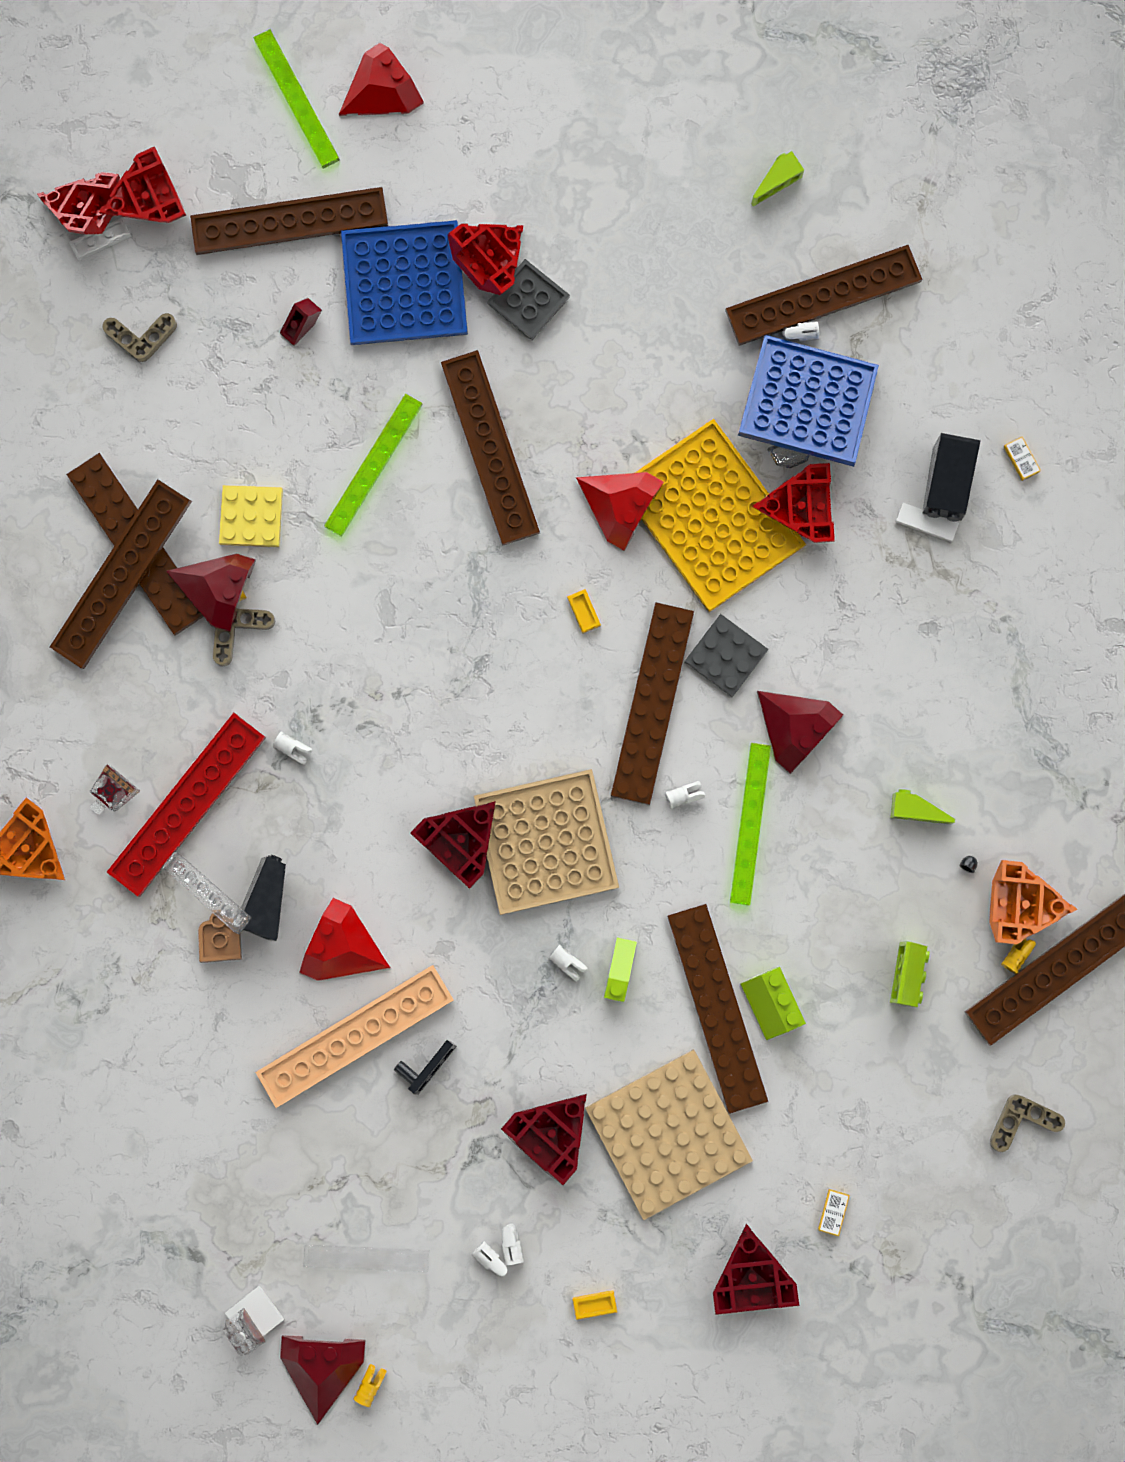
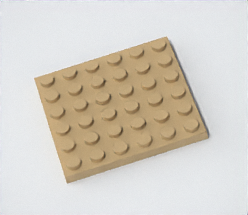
[474,769,619,915]
[585,1049,753,1220]

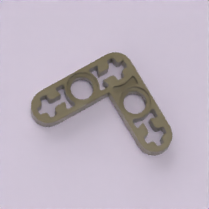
[102,313,177,362]
[213,608,276,666]
[990,1094,1065,1152]

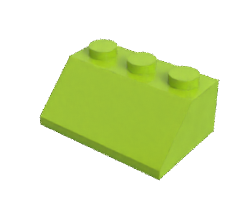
[890,941,930,1007]
[740,967,806,1040]

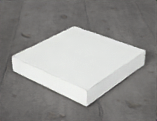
[225,1286,284,1347]

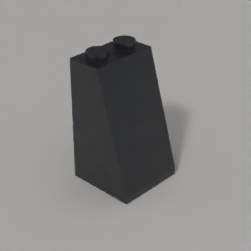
[922,433,981,522]
[233,854,286,941]

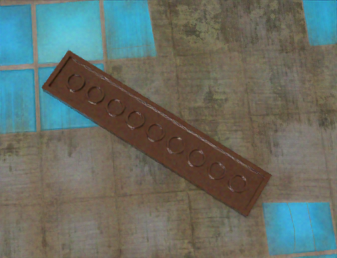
[190,187,388,255]
[725,244,923,346]
[441,350,540,546]
[66,453,204,636]
[50,479,192,669]
[611,602,694,805]
[965,894,1125,1046]
[667,904,769,1114]

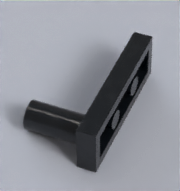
[394,1040,457,1095]

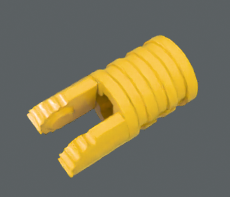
[1001,938,1036,974]
[353,1364,387,1407]

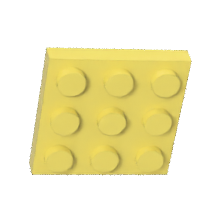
[219,485,283,547]

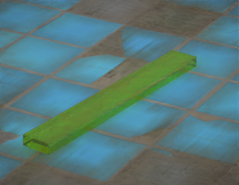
[253,29,340,169]
[324,393,423,537]
[730,743,771,906]

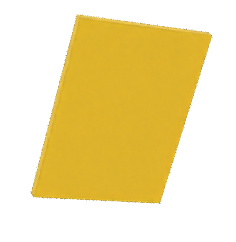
[635,418,806,613]

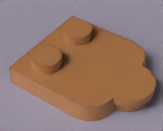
[198,910,242,963]

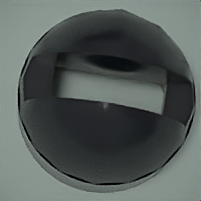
[959,856,978,873]

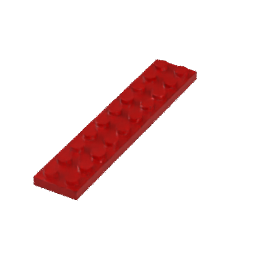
[107,712,266,897]

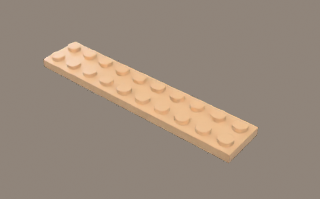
[255,965,454,1108]

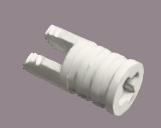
[781,321,819,341]
[272,732,312,765]
[665,781,706,809]
[548,945,588,982]
[501,1223,524,1265]
[472,1241,507,1277]

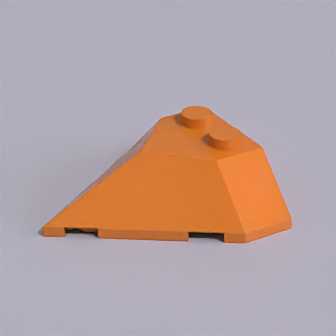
[0,797,65,880]
[989,860,1078,944]

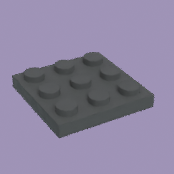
[487,259,570,340]
[684,614,769,697]

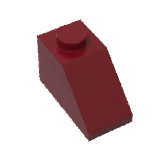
[280,298,322,346]

